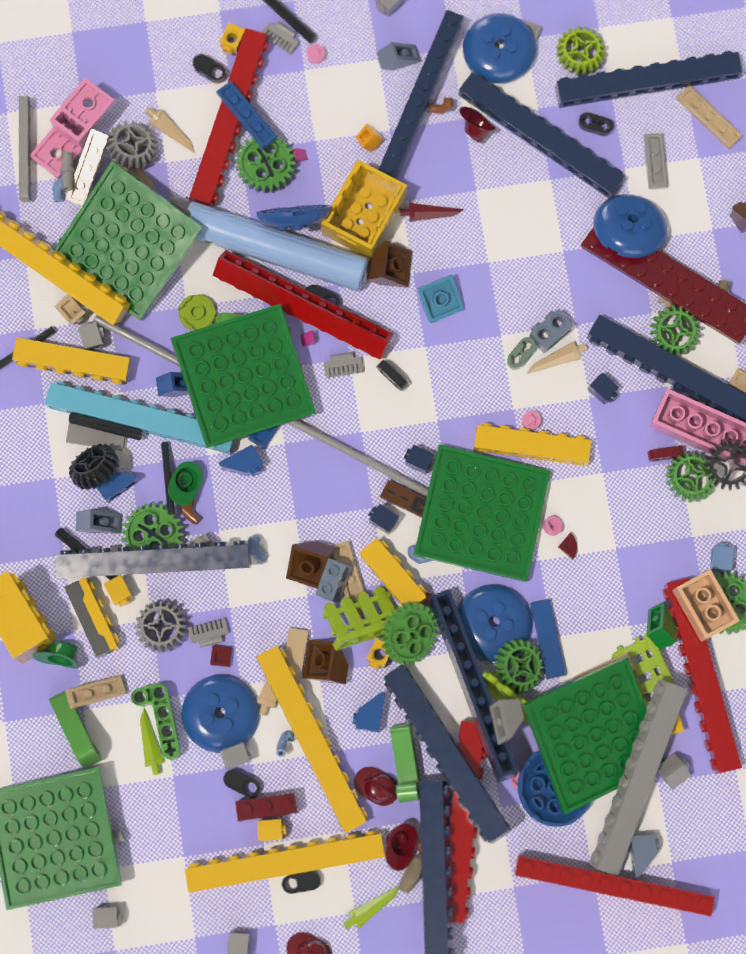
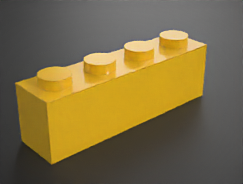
[359,538,427,607]

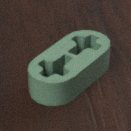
[507,337,536,370]

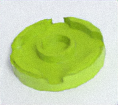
[178,294,216,331]

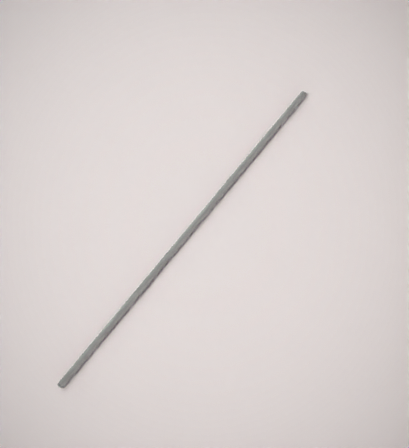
[93,315,428,497]

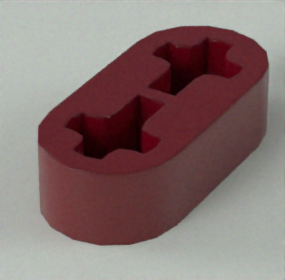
[647,446,684,462]

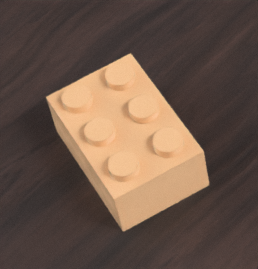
[672,569,740,642]

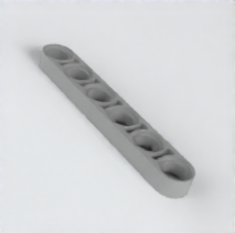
[19,96,31,202]

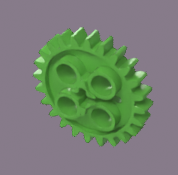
[235,134,296,193]
[121,502,184,551]
[715,572,746,635]
[380,601,439,665]

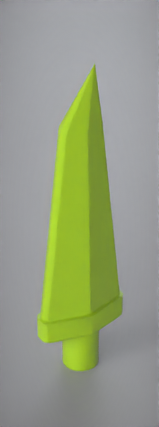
[140,708,164,776]
[343,885,399,930]

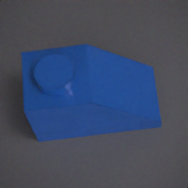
[156,372,188,397]
[219,445,264,477]
[96,472,139,503]
[352,692,385,733]

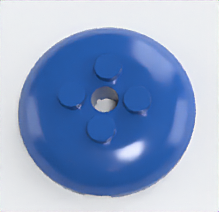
[463,13,536,84]
[593,194,668,258]
[256,205,332,230]
[457,584,532,662]
[181,674,260,753]
[517,751,591,827]

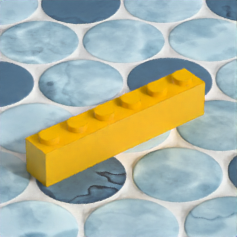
[12,337,131,385]
[473,423,591,466]

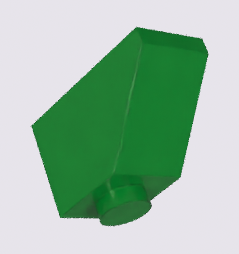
[646,602,677,650]

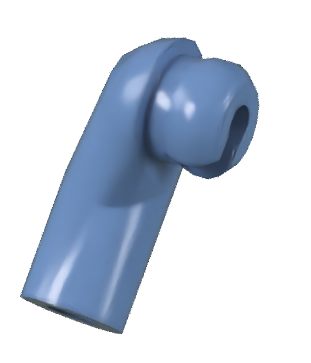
[52,176,63,202]
[247,534,268,563]
[407,545,433,564]
[276,731,294,757]

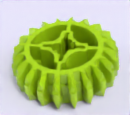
[556,25,606,76]

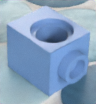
[710,543,734,573]

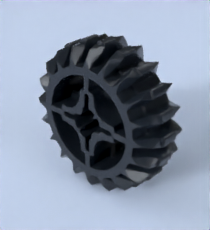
[704,438,746,491]
[69,443,120,490]

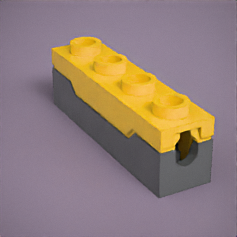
[64,577,121,659]

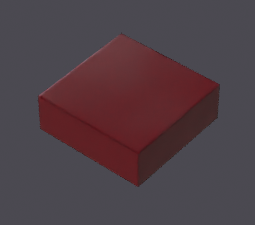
[210,645,232,667]

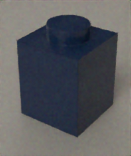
[587,372,619,404]
[404,445,434,475]
[368,504,399,535]

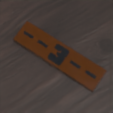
[380,480,426,518]

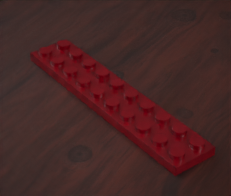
[580,227,746,345]

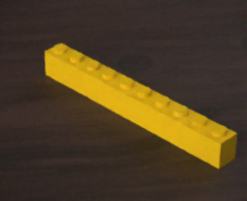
[0,211,131,325]
[256,646,368,834]
[185,830,385,893]

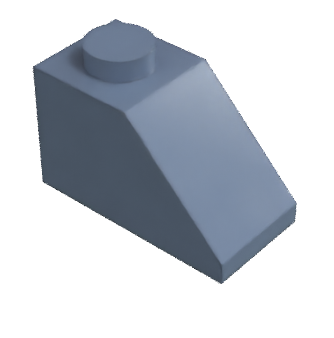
[376,42,421,70]
[76,509,121,534]
[630,834,660,877]

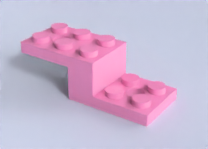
[29,78,115,179]

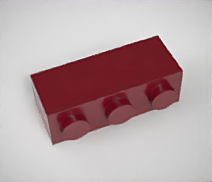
[235,793,297,822]

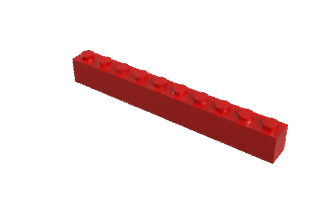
[189,28,270,207]
[212,249,394,359]
[662,578,742,774]
[449,721,485,923]
[513,856,715,917]

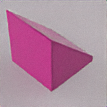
[293,148,308,163]
[300,330,315,347]

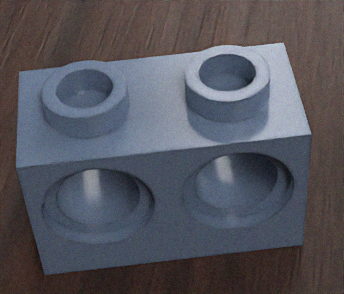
[529,309,574,353]
[315,558,353,602]

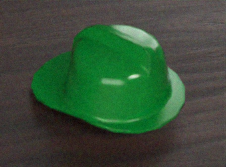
[168,461,203,506]
[33,641,79,669]

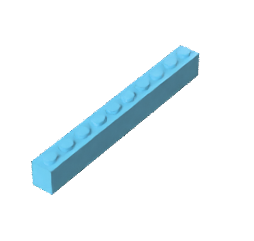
[45,381,235,455]

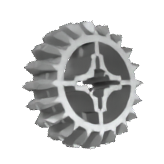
[106,120,157,170]
[134,600,187,653]

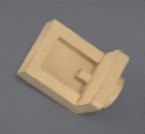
[54,294,86,325]

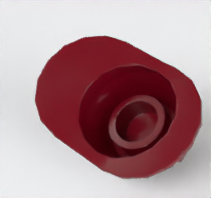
[459,106,495,143]
[354,767,398,806]
[385,823,418,871]
[286,932,332,954]

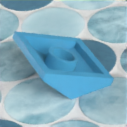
[416,274,464,324]

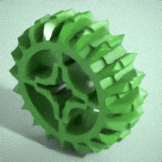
[649,305,701,356]
[665,451,717,503]
[492,640,545,693]

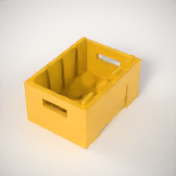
[321,160,407,259]
[0,571,57,664]

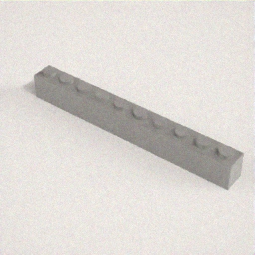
[590,679,688,876]

